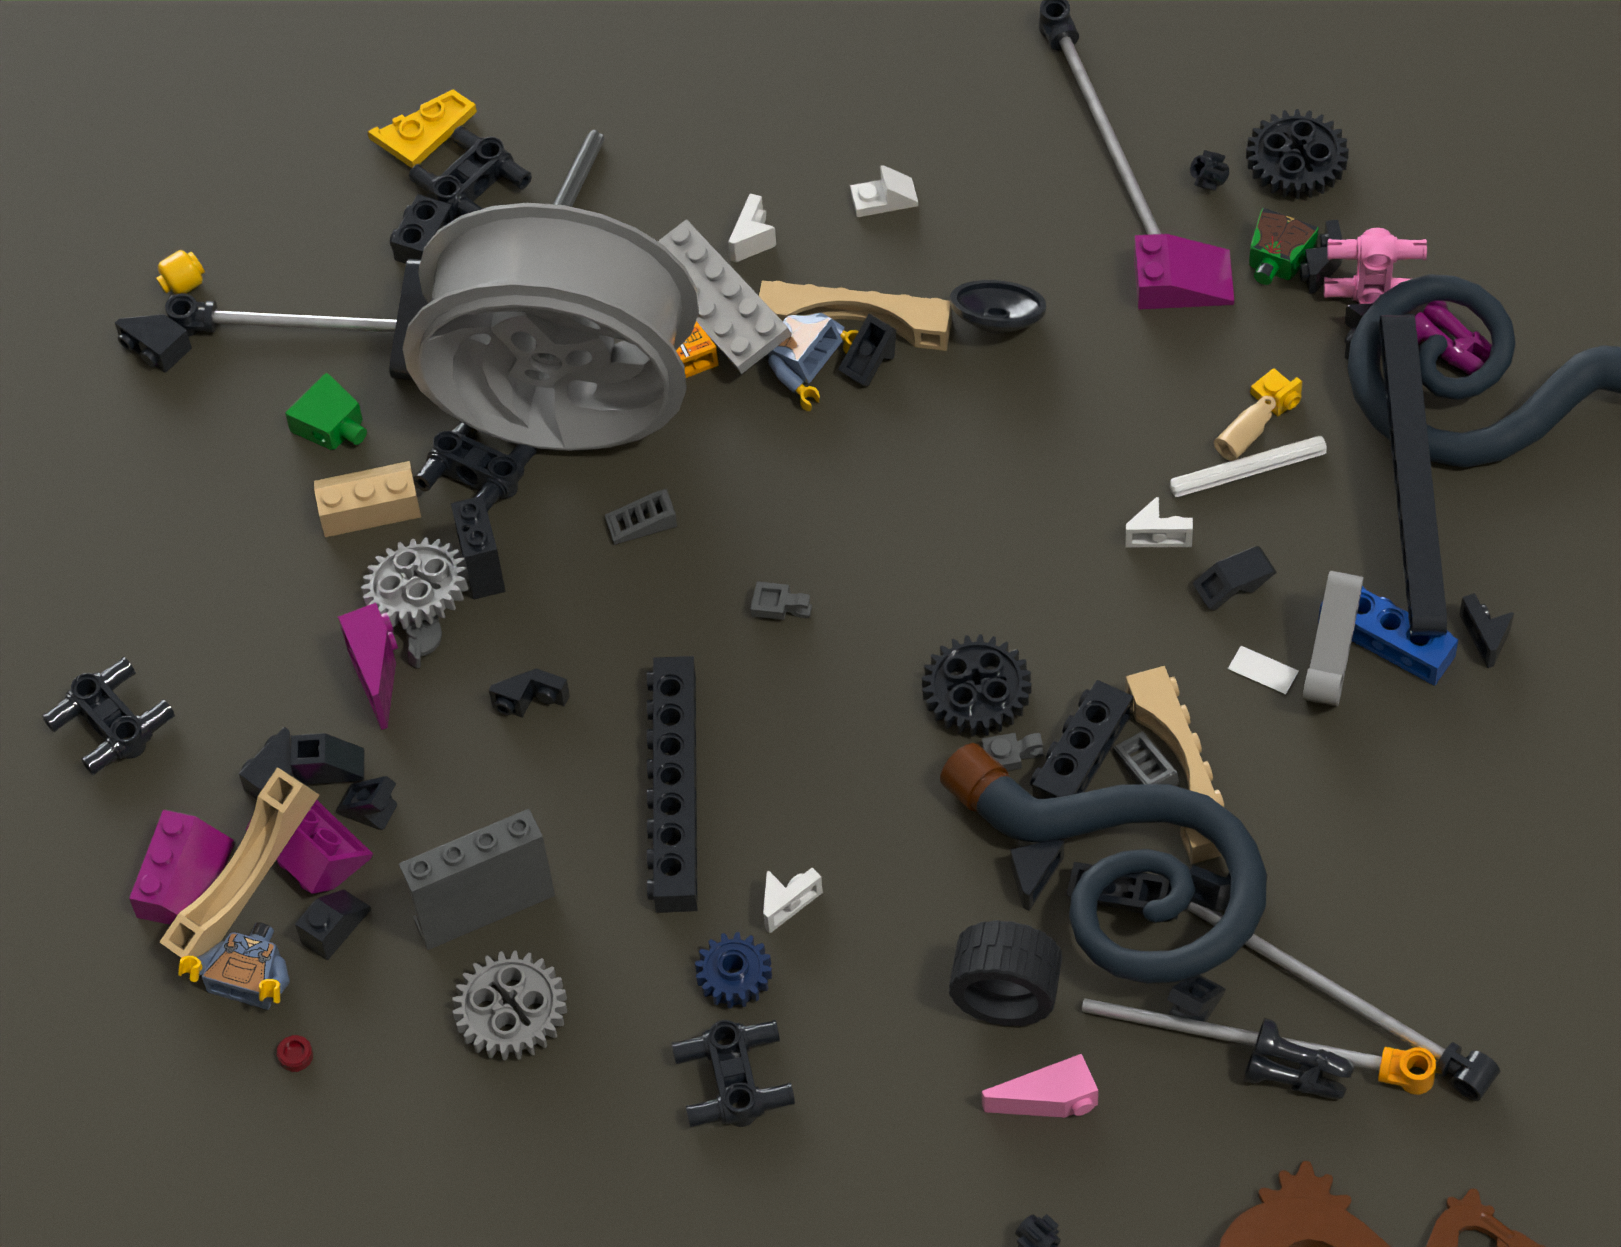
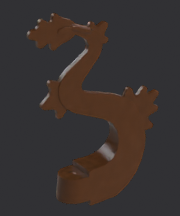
[1219,1161,1546,1247]

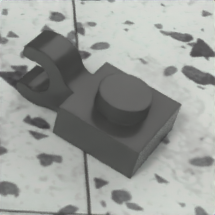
[750,581,812,620]
[982,733,1044,771]

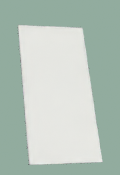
[1228,646,1299,694]

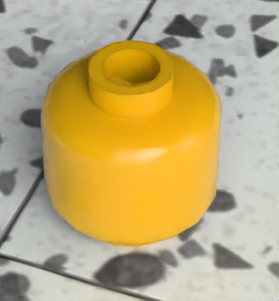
[156,250,205,295]

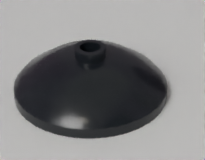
[950,280,1046,334]

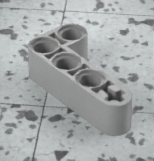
[1303,570,1364,707]

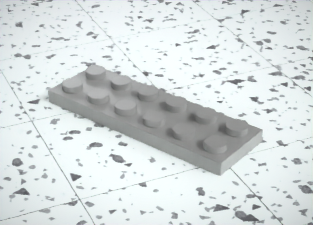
[658,219,792,374]

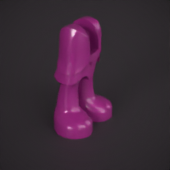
[1415,301,1492,375]

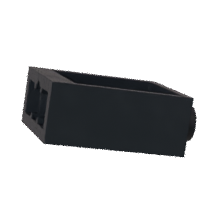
[451,496,506,600]

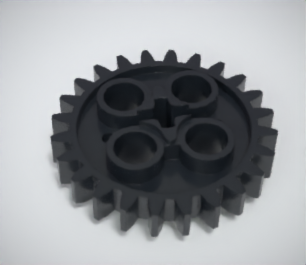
[1246,109,1349,199]
[922,634,1032,737]

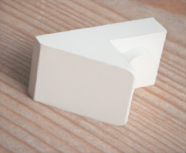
[850,165,918,217]
[728,194,776,262]
[1125,497,1193,548]
[763,868,823,934]

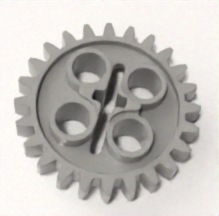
[361,538,469,629]
[452,950,567,1061]

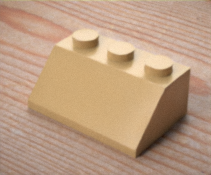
[314,461,421,537]

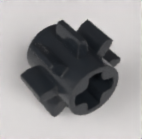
[1190,150,1229,191]
[1015,1214,1061,1247]

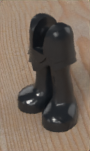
[1243,1018,1354,1099]

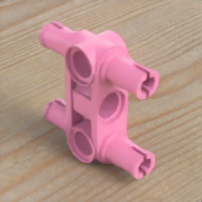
[1324,228,1427,304]

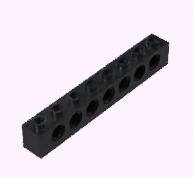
[647,656,698,913]

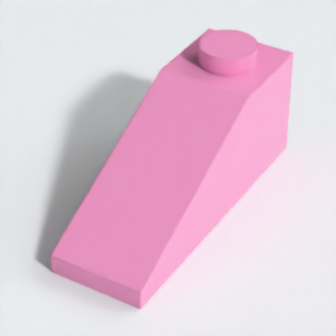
[982,1054,1098,1118]

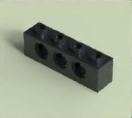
[1030,680,1133,799]

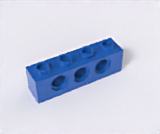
[1318,586,1458,686]

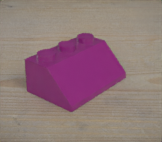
[245,800,373,893]
[129,810,235,925]

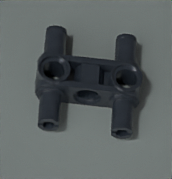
[409,125,532,216]
[414,422,537,512]
[42,656,175,776]
[671,1020,795,1127]

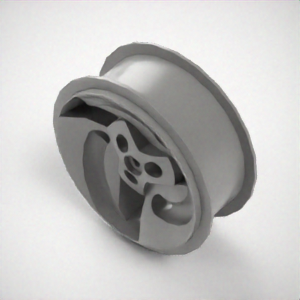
[403,203,699,451]

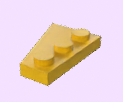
[367,89,477,168]

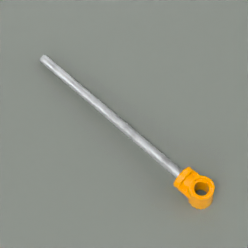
[1082,998,1436,1095]

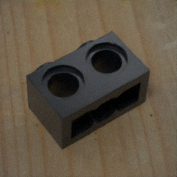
[390,194,454,264]

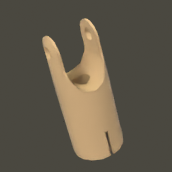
[1214,396,1276,461]

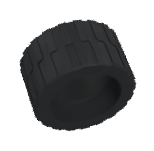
[949,920,1063,1026]

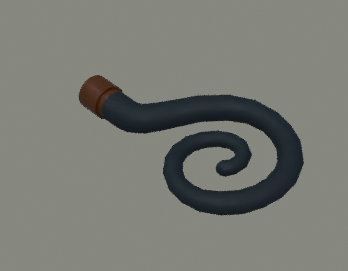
[1347,274,1621,468]
[940,743,1267,984]

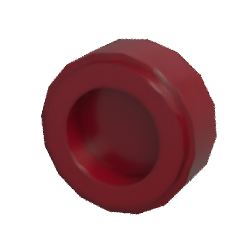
[277,1035,313,1072]

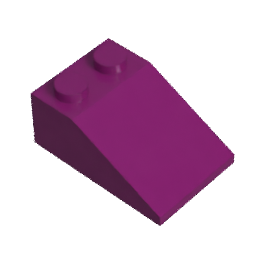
[1134,234,1234,310]
[338,602,398,730]

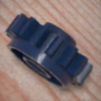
[695,932,772,1009]

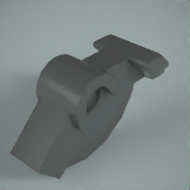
[406,615,442,668]

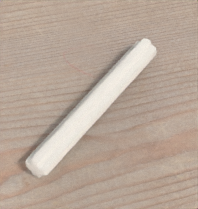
[1170,436,1327,497]

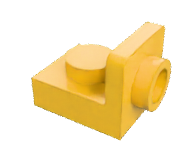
[1250,368,1302,417]

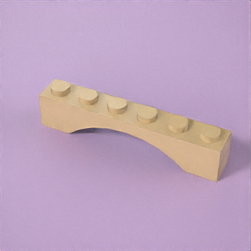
[759,281,952,351]
[1125,666,1224,864]
[160,767,319,958]

